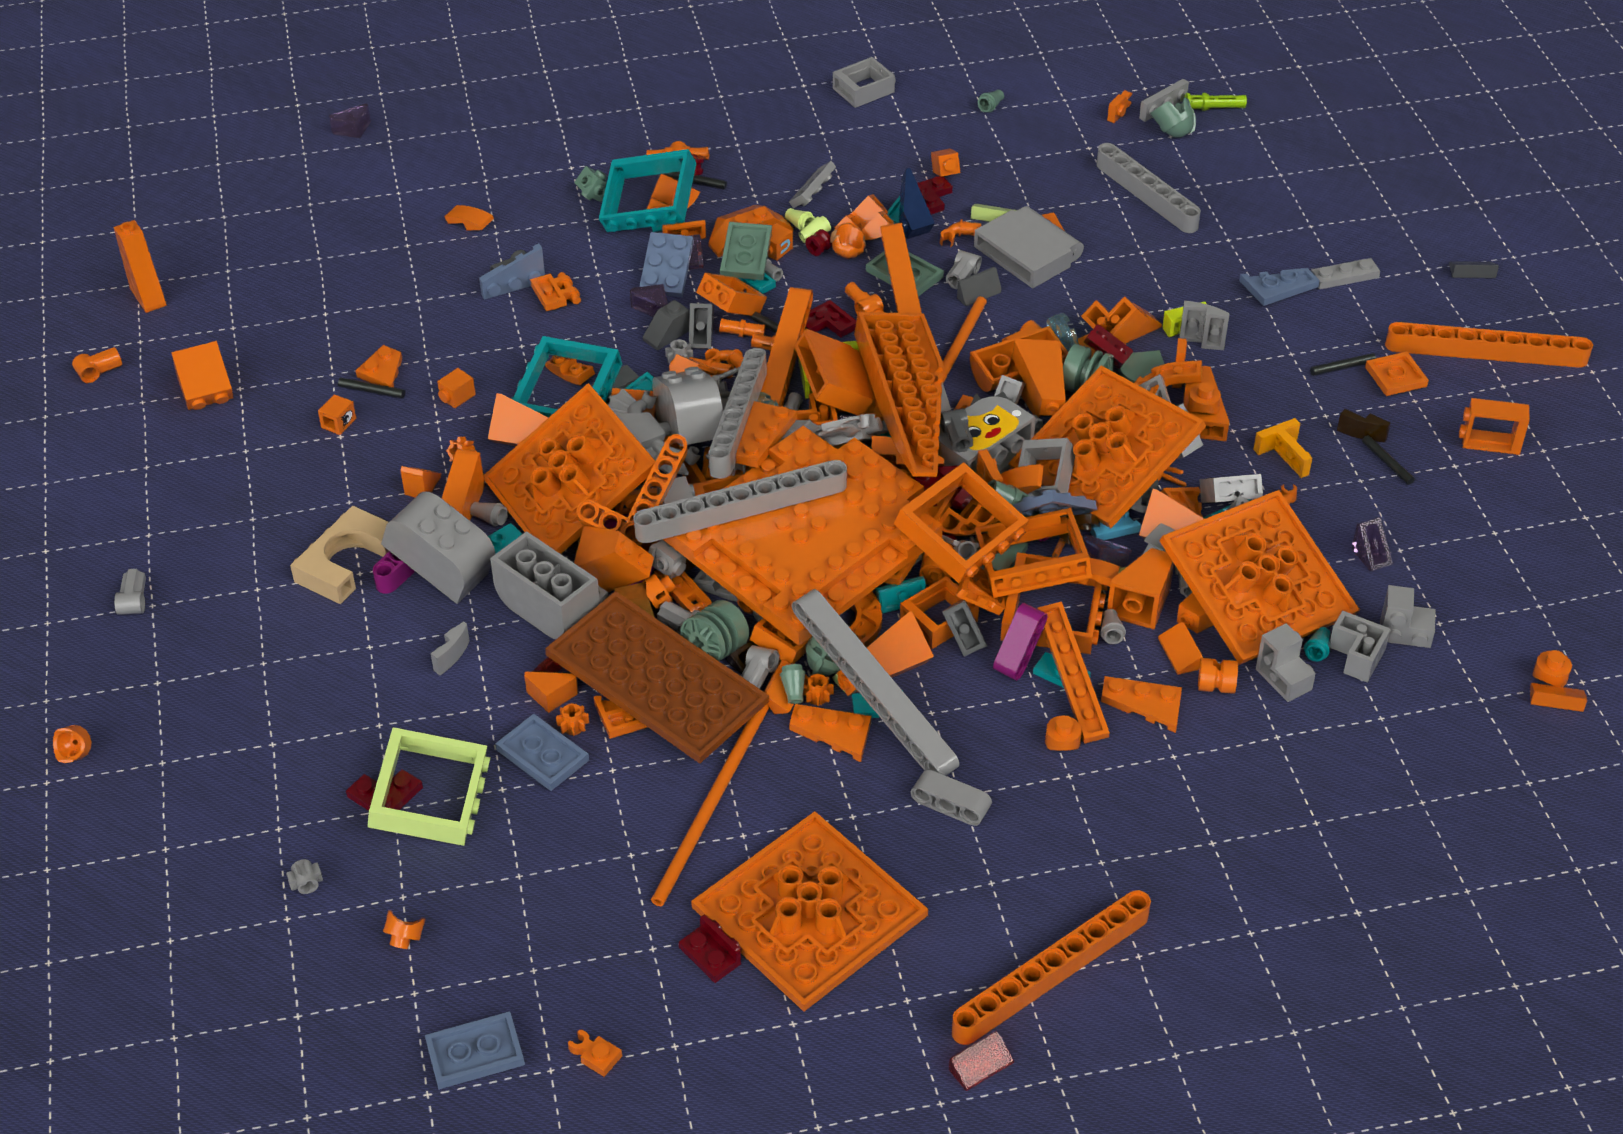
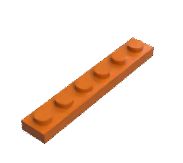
[1037,601,1110,744]

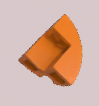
[646,174,700,209]
[835,194,894,240]
[939,498,999,536]

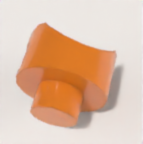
[1187,382,1221,414]
[643,573,676,609]
[1533,650,1572,687]
[1045,715,1082,751]
[53,725,92,763]
[383,910,426,949]

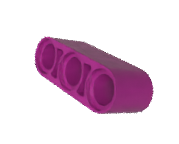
[373,551,415,594]
[993,603,1048,681]

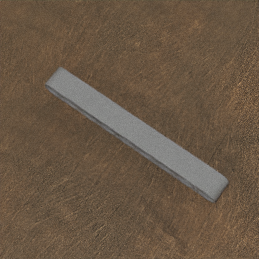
[709,348,767,479]
[633,460,847,543]
[792,589,960,776]

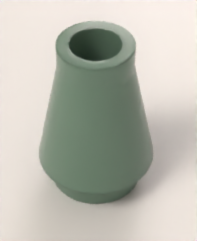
[978,89,1004,112]
[780,664,805,704]

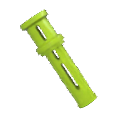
[1184,93,1247,111]

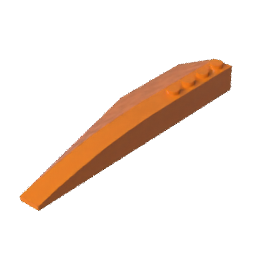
[854,312,943,477]

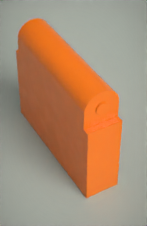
[794,329,882,418]

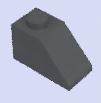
[643,300,690,351]
[689,303,714,349]

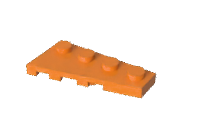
[736,401,797,468]

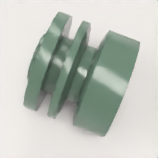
[1063,344,1114,393]
[680,600,749,661]

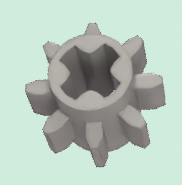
[665,339,693,364]
[286,859,323,894]

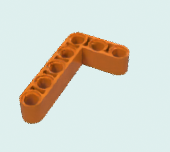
[577,434,688,546]

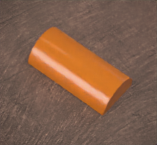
[970,326,1068,392]

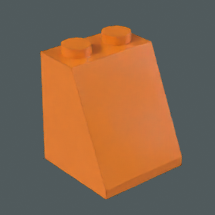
[171,341,233,410]
[574,526,654,592]
[1107,548,1174,630]

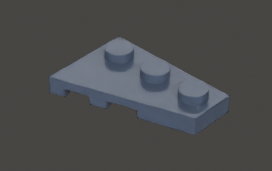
[479,243,545,300]
[1239,268,1320,306]

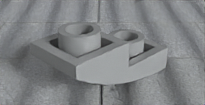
[431,621,470,675]

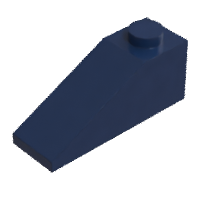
[899,168,935,239]

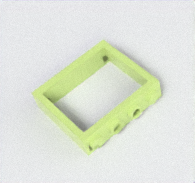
[368,727,491,846]

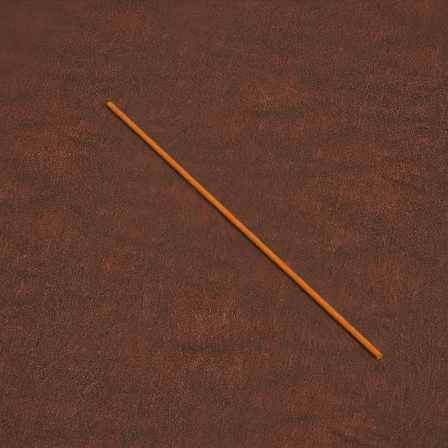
[651,296,987,907]

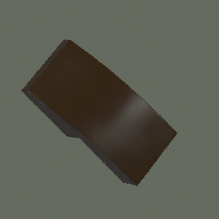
[1337,409,1391,442]

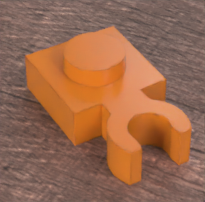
[1107,90,1132,123]
[568,1030,622,1077]

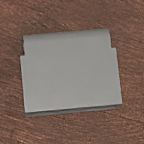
[974,206,1084,288]

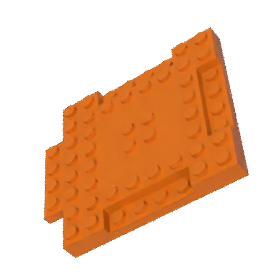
[662,425,943,646]

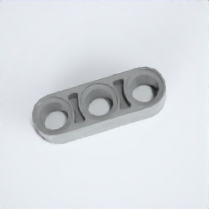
[910,770,992,826]

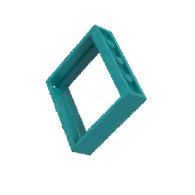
[599,149,697,232]
[511,336,622,418]

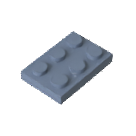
[639,232,694,298]
[1013,490,1097,517]
[495,714,589,791]
[425,1011,525,1090]

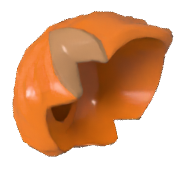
[830,223,866,259]

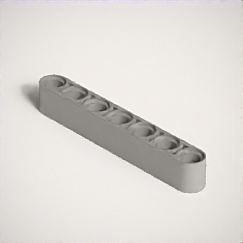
[1096,143,1201,233]

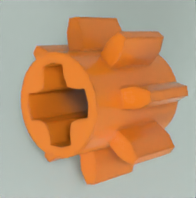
[446,437,477,462]
[803,674,834,706]
[556,703,589,736]

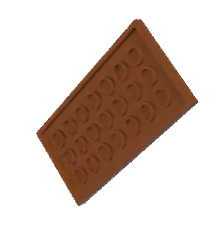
[545,591,769,764]

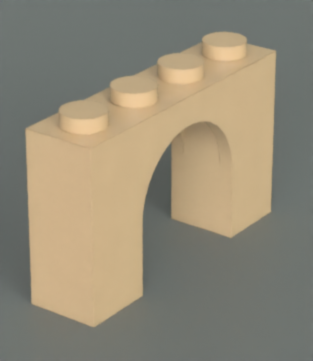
[290,506,389,604]

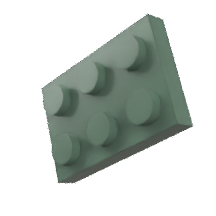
[720,222,772,280]
[866,251,944,297]

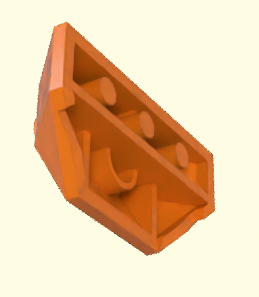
[708,205,794,257]

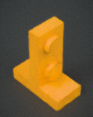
[1253,418,1312,478]

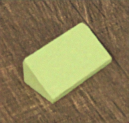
[971,204,1017,222]

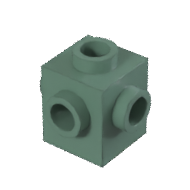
[574,166,608,202]

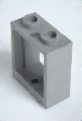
[833,57,896,108]
[1018,438,1075,497]
[1199,474,1263,503]

